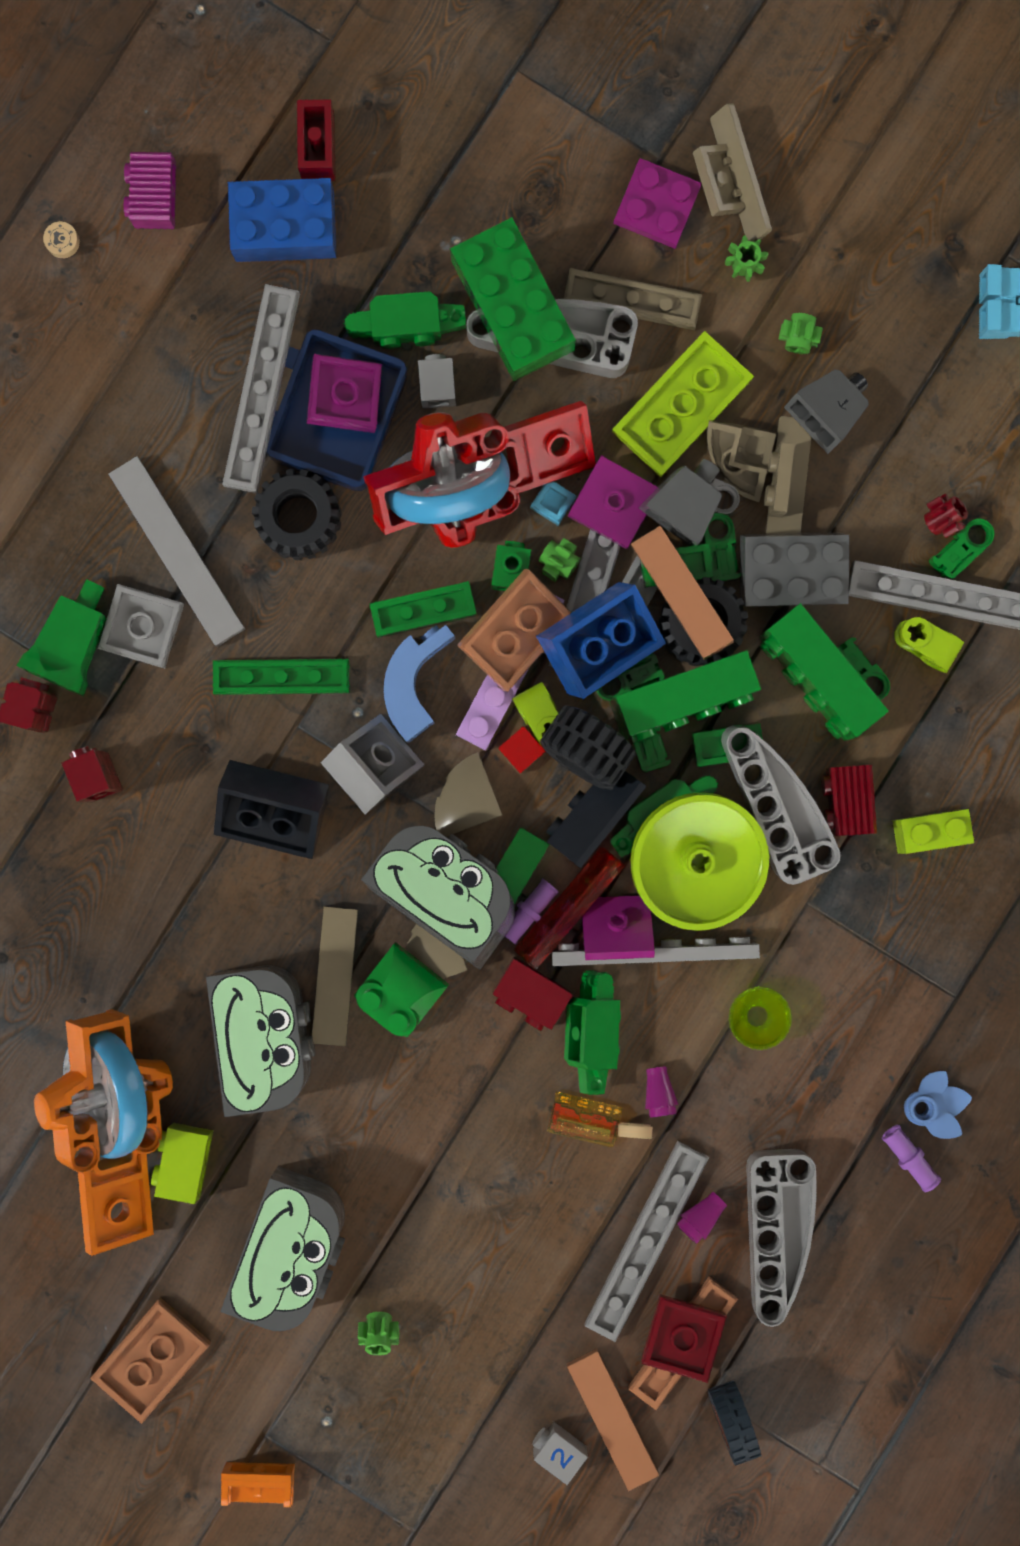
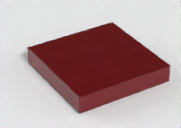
[641,1294,727,1383]

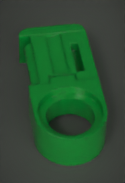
[703,513,741,582]
[929,519,995,580]
[838,637,890,700]
[596,653,664,702]
[631,727,671,773]

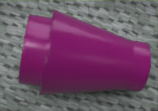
[645,1066,679,1118]
[677,1192,727,1244]

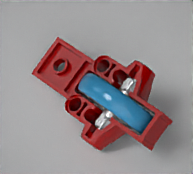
[363,401,596,548]

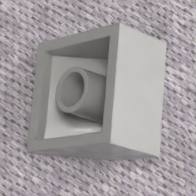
[321,714,424,814]

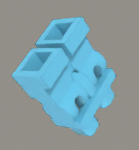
[979,264,1020,339]

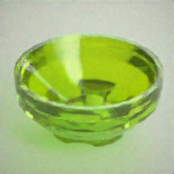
[728,987,792,1050]

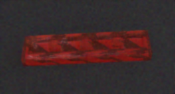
[514,847,625,970]

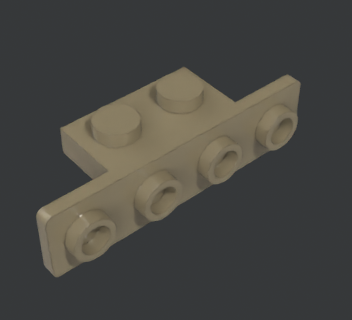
[693,103,772,242]
[764,416,811,534]

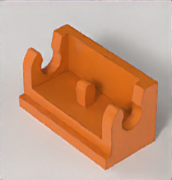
[221,1462,295,1507]

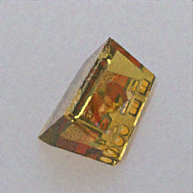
[547,1091,623,1147]

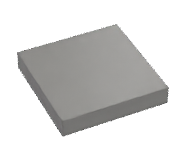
[98,584,184,669]

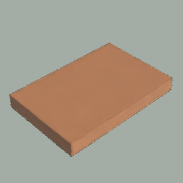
[457,569,571,692]
[90,1297,211,1424]

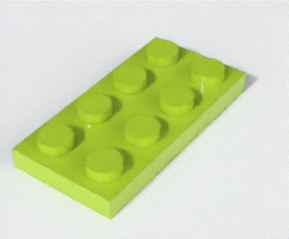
[612,331,754,477]

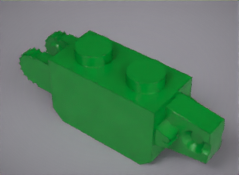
[344,291,466,349]
[609,775,718,857]
[564,970,621,1095]

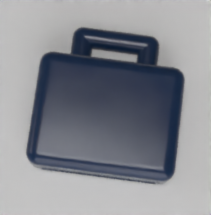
[267,330,408,491]

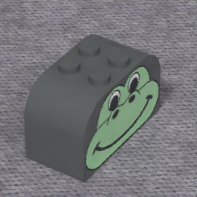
[361,826,515,970]
[206,965,315,1117]
[220,1166,345,1331]

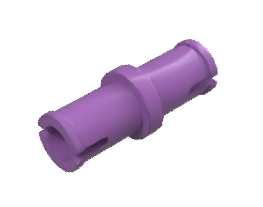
[505,878,559,945]
[882,1125,941,1192]

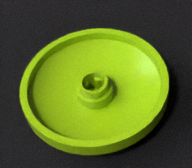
[631,792,769,931]

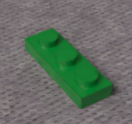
[370,581,477,638]

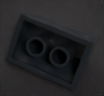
[214,760,329,859]
[546,771,646,868]

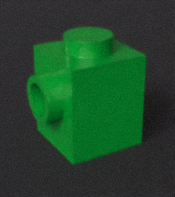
[491,541,531,591]

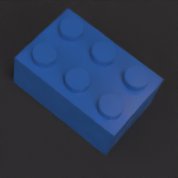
[228,178,337,262]
[536,582,666,699]

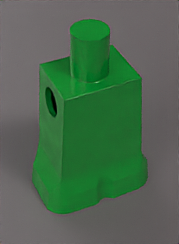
[16,580,107,697]

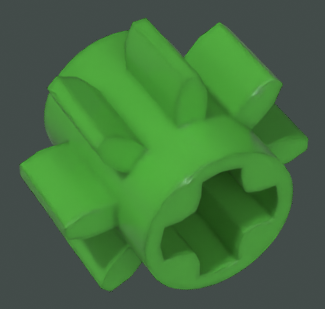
[725,235,768,282]
[779,313,823,354]
[538,538,581,582]
[358,1312,399,1355]

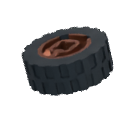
[708,1380,762,1466]

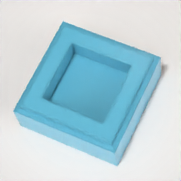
[530,481,577,526]

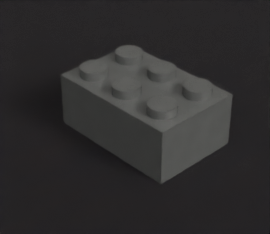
[740,533,849,606]

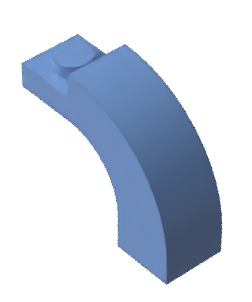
[384,625,455,743]

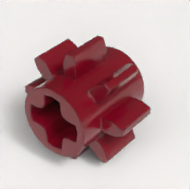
[924,493,968,538]

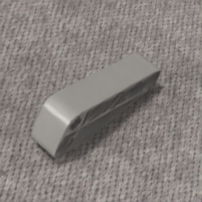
[467,299,638,378]
[721,725,841,885]
[746,1149,816,1327]

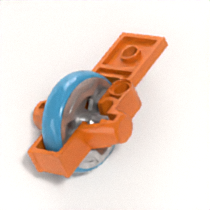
[34,1009,173,1256]

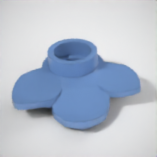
[904,1071,972,1139]

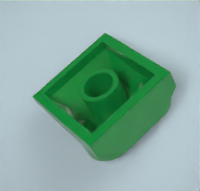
[354,942,449,1037]

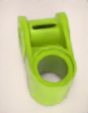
[894,617,964,673]
[512,682,558,746]

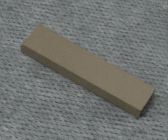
[564,268,702,330]
[312,906,359,1046]

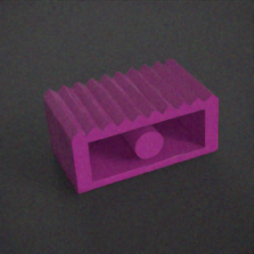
[123,152,176,229]

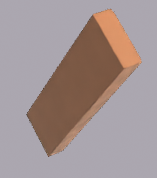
[631,526,734,660]
[628,1276,738,1410]
[567,1349,659,1491]

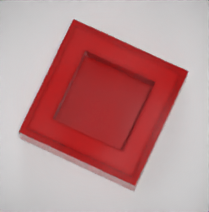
[498,726,546,774]

